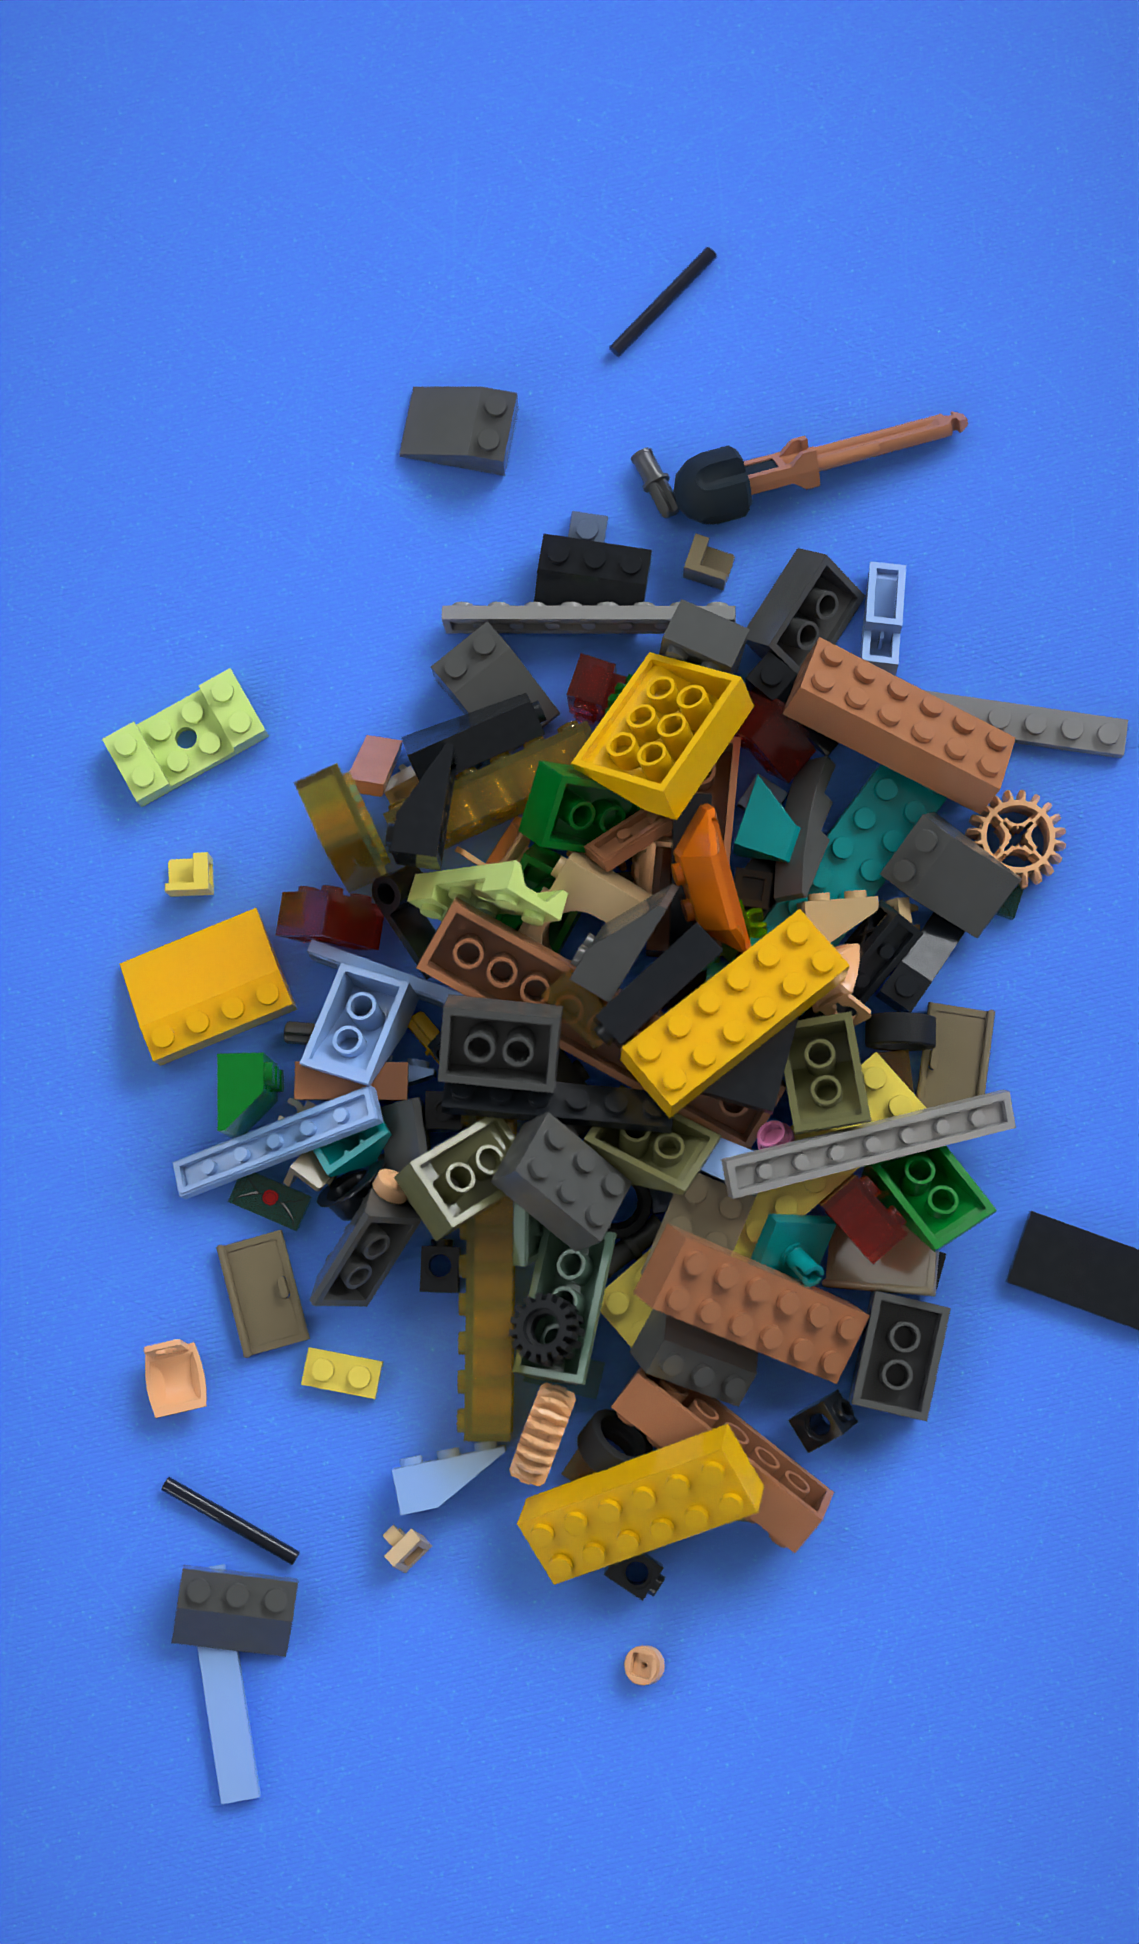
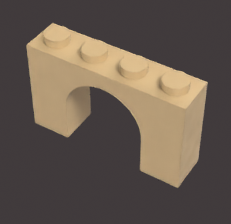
[518,851,652,950]

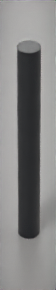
[609,247,717,357]
[161,1477,300,1565]

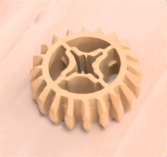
[965,790,1066,889]
[509,1382,576,1487]

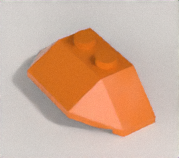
[671,803,751,953]

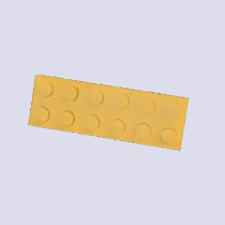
[621,909,850,1118]
[517,1424,764,1585]

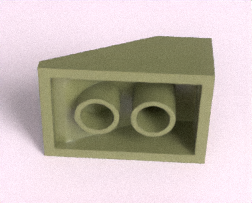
[784,1011,871,1135]
[584,1085,721,1195]
[394,1117,516,1242]

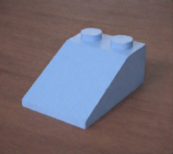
[299,963,419,1086]

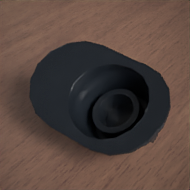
[317,1160,385,1221]

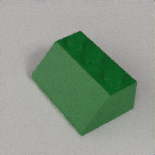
[217,1053,284,1139]

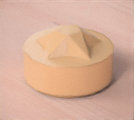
[373,1169,408,1204]
[624,1645,665,1685]

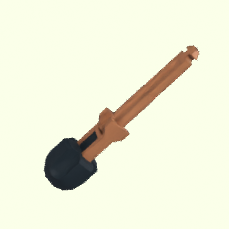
[673,411,968,524]

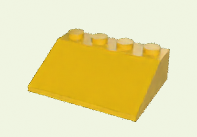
[571,652,754,820]
[119,908,297,1066]

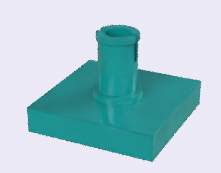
[750,1214,837,1287]

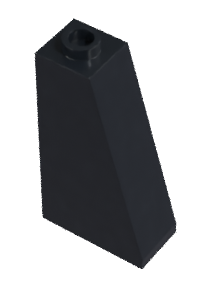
[402,693,547,781]
[593,922,724,1048]

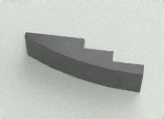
[774,756,836,903]

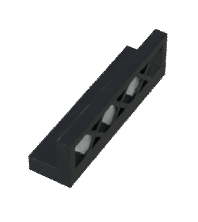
[798,899,924,1020]

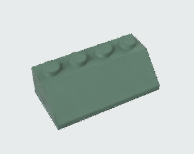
[512,1226,616,1385]

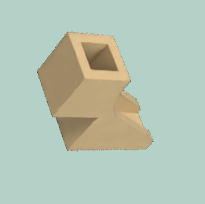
[797,890,879,943]

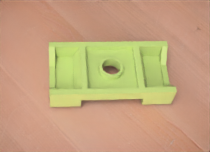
[102,668,269,807]
[407,860,568,926]

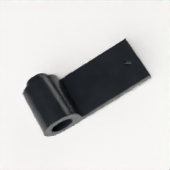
[371,866,436,980]

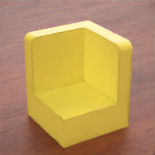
[164,852,214,897]

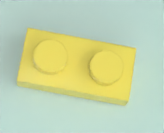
[301,1347,383,1399]

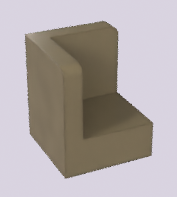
[683,533,735,591]
[283,1150,338,1191]

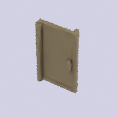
[916,1002,995,1108]
[822,1220,939,1296]
[216,1230,310,1358]

